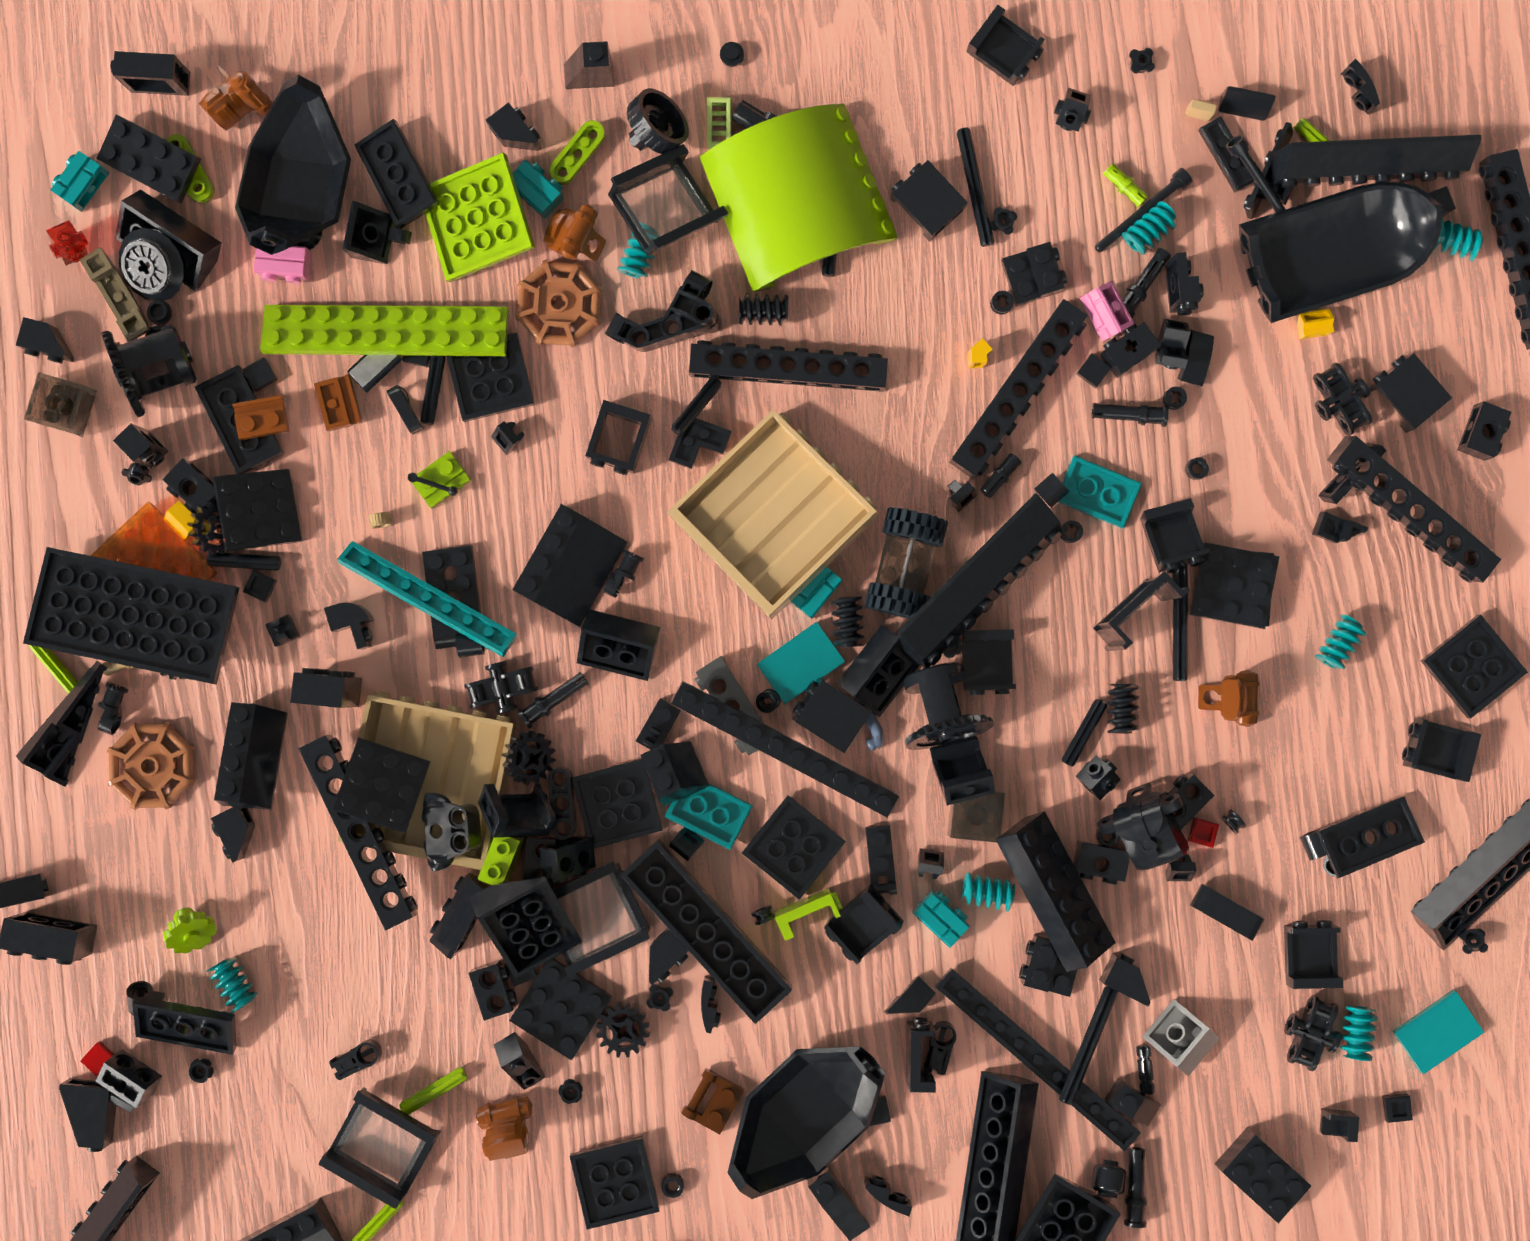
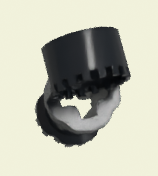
[603,550,644,598]
[98,682,129,735]

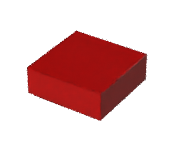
[1187,817,1220,848]
[80,1041,115,1077]

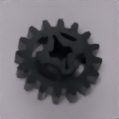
[187,501,226,555]
[502,730,556,785]
[596,1002,650,1058]

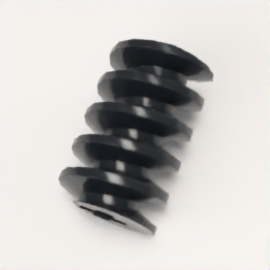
[739,293,789,326]
[831,596,865,647]
[1107,684,1139,734]

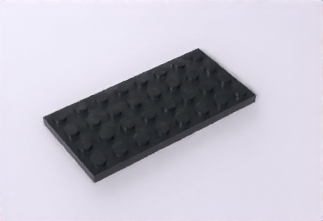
[23,547,240,685]

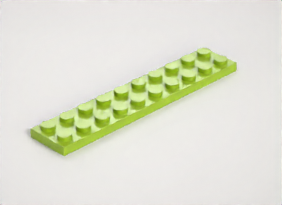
[260,305,509,356]

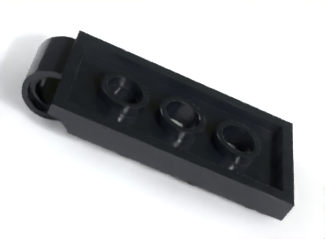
[422,545,485,658]
[1299,796,1425,879]
[126,981,237,1055]

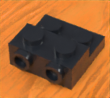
[1001,242,1067,307]
[1165,252,1204,316]
[1019,935,1078,997]

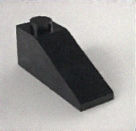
[807,1166,870,1241]

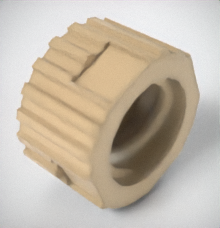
[368,512,392,529]

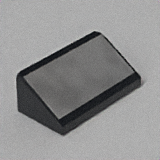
[347,355,402,393]

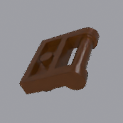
[681,1068,744,1135]

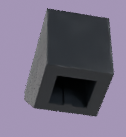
[485,102,541,151]
[16,317,74,364]
[211,807,255,863]
[649,928,689,985]
[494,1032,545,1090]

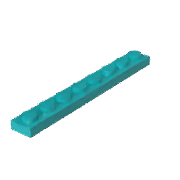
[337,541,517,657]

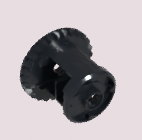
[101,324,197,417]
[903,662,994,750]

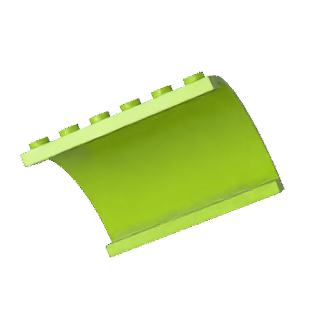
[700,103,898,292]

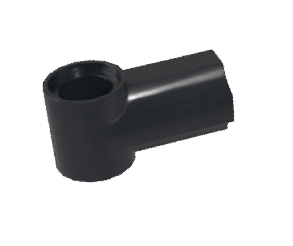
[732,100,777,129]

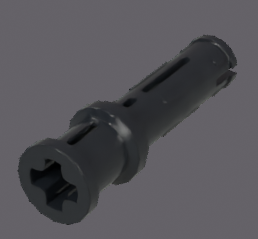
[1122,248,1171,318]
[1091,403,1169,427]
[517,672,589,729]
[1124,1147,1147,1228]

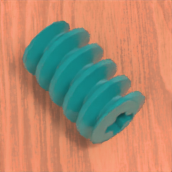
[1122,201,1176,255]
[1434,219,1483,261]
[617,223,660,278]
[1315,614,1367,669]
[961,872,1015,912]
[206,957,258,1013]
[1340,1005,1378,1061]

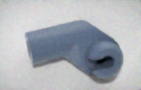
[865,713,883,751]

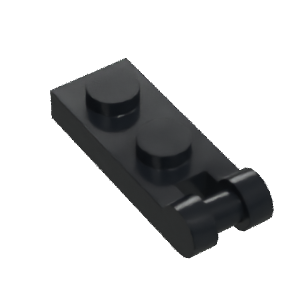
[865,825,897,895]

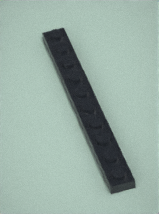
[670,680,899,818]
[935,968,1141,1151]

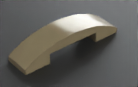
[79,247,151,342]

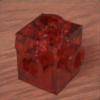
[46,220,88,266]

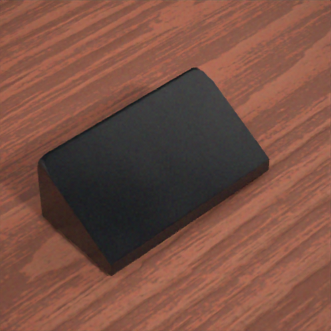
[1218,86,1276,121]

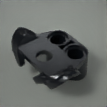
[422,793,482,871]

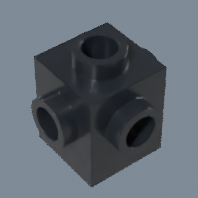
[1054,88,1091,132]
[1076,755,1121,801]

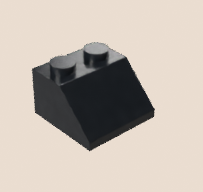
[641,741,709,806]

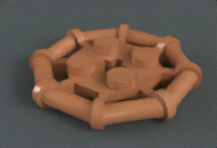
[515,259,603,348]
[107,722,195,810]

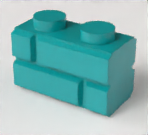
[50,150,110,212]
[513,160,564,219]
[790,567,843,619]
[912,890,970,948]

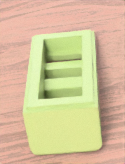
[707,97,731,148]

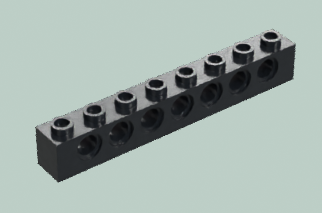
[1479,149,1530,350]
[949,299,1088,479]
[689,340,888,392]
[1327,436,1501,583]
[298,734,418,931]

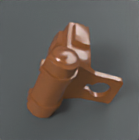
[199,65,273,131]
[543,205,606,262]
[1198,670,1260,727]
[476,1096,533,1161]

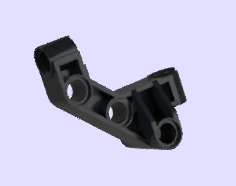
[605,269,722,352]

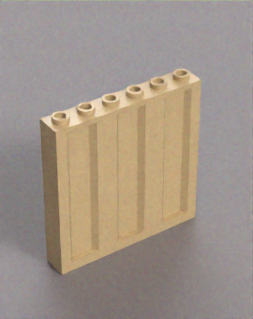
[667,410,878,620]
[337,691,517,870]

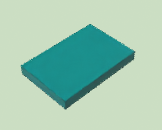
[1058,455,1142,529]
[757,622,845,704]
[664,784,753,850]
[1392,990,1484,1075]

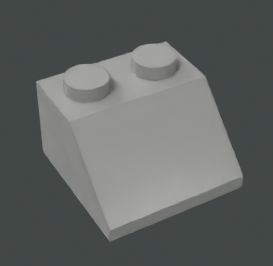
[1142,999,1220,1076]

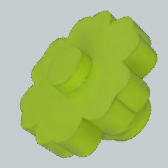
[163,907,217,954]

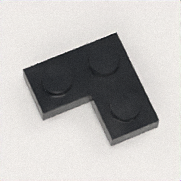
[669,418,732,469]

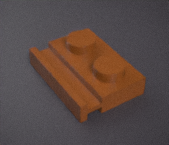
[314,374,363,432]
[232,395,290,440]

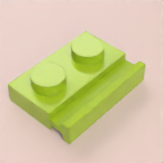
[412,451,472,509]

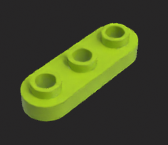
[550,120,605,185]
[166,134,214,203]

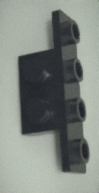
[1244,122,1294,219]

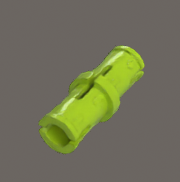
[1102,162,1149,208]

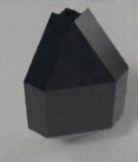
[235,75,351,255]
[727,1047,886,1199]

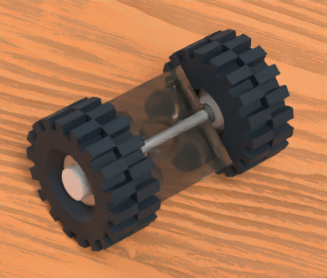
[864,507,948,619]

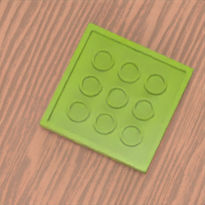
[425,152,536,282]

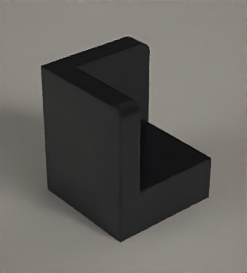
[1320,1109,1359,1142]

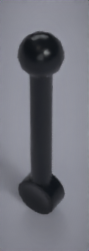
[407,473,458,496]

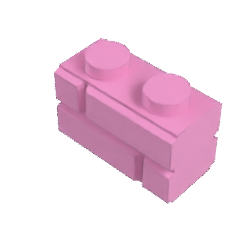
[254,246,312,284]
[1080,280,1134,341]

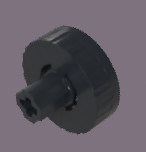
[627,88,689,154]

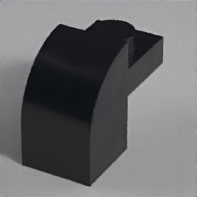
[1156,319,1191,370]
[324,602,374,650]

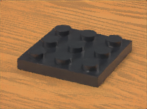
[447,332,535,422]
[212,469,302,552]
[1190,542,1280,630]
[1421,614,1528,718]
[332,737,431,834]
[572,759,663,849]
[742,795,846,900]
[509,958,612,1061]
[569,1136,660,1230]

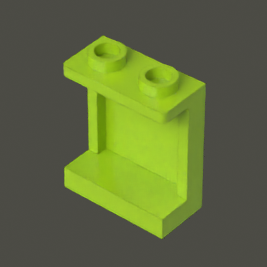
[478,836,528,885]
[775,887,843,941]

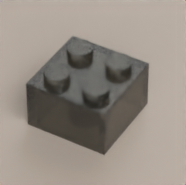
[24,372,97,437]
[947,791,1005,843]

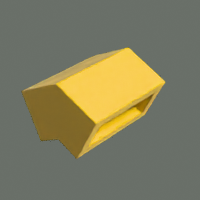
[1297,309,1334,340]
[967,338,993,369]
[164,500,194,541]

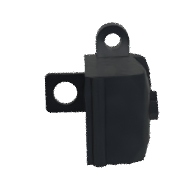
[1097,783,1189,870]

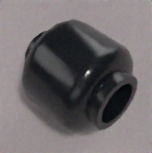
[1092,1159,1126,1199]

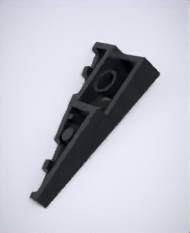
[16,661,107,787]

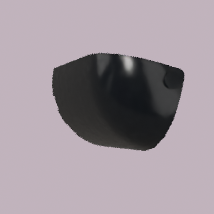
[1239,182,1445,323]

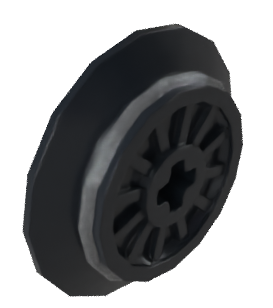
[119,228,184,301]

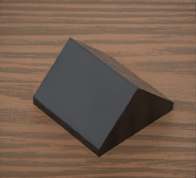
[343,201,395,264]

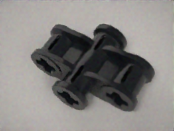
[1313,362,1372,436]
[464,661,539,714]
[1284,995,1341,1072]

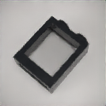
[110,51,191,96]
[585,400,652,476]

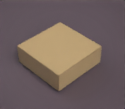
[1185,99,1217,121]

